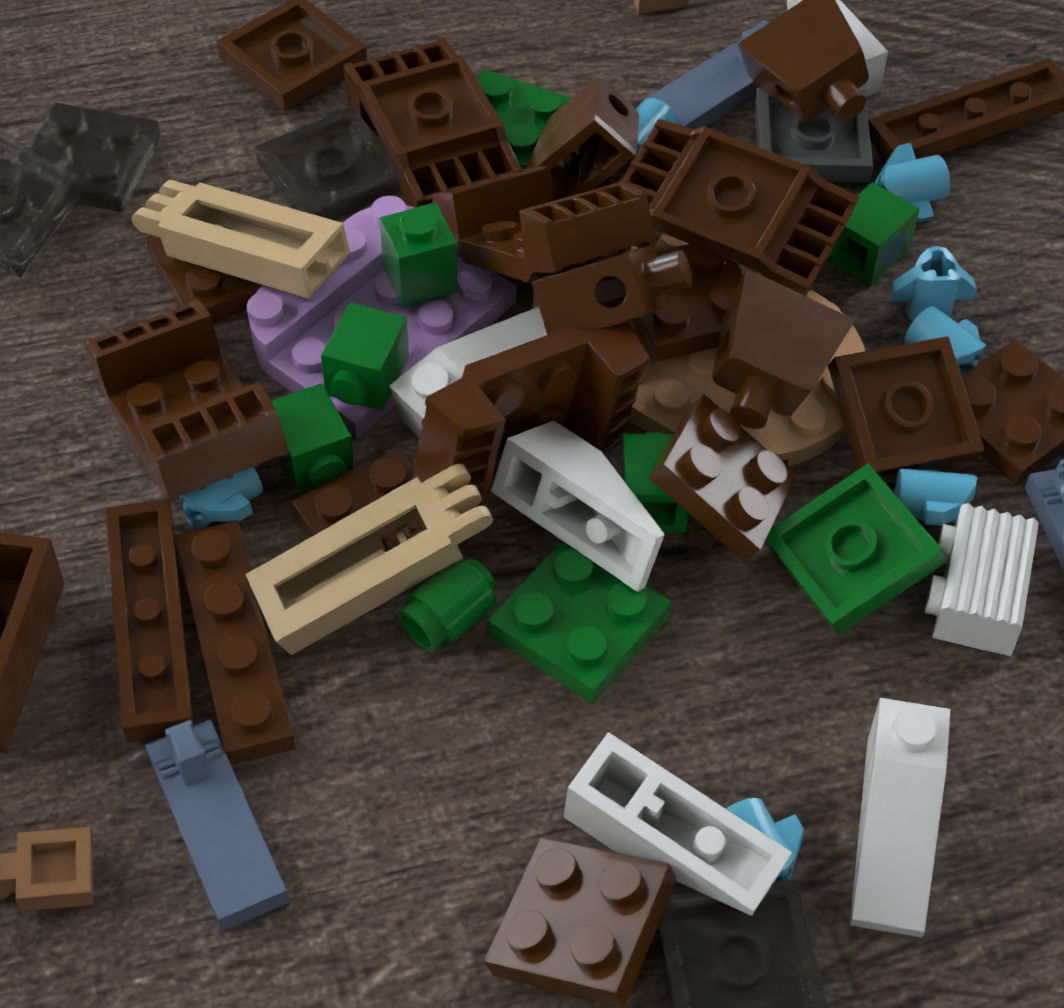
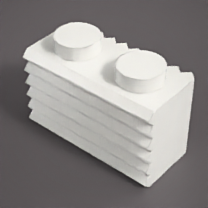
[924,503,1039,656]

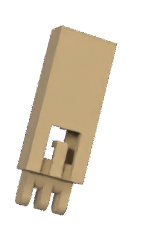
[131,180,350,299]
[245,464,493,655]

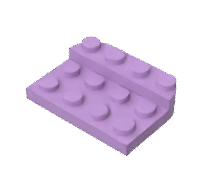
[247,196,517,439]

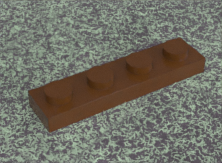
[868,58,1064,161]
[105,499,195,742]
[175,520,295,765]

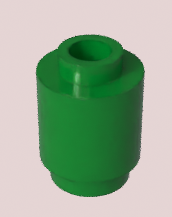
[398,558,496,652]

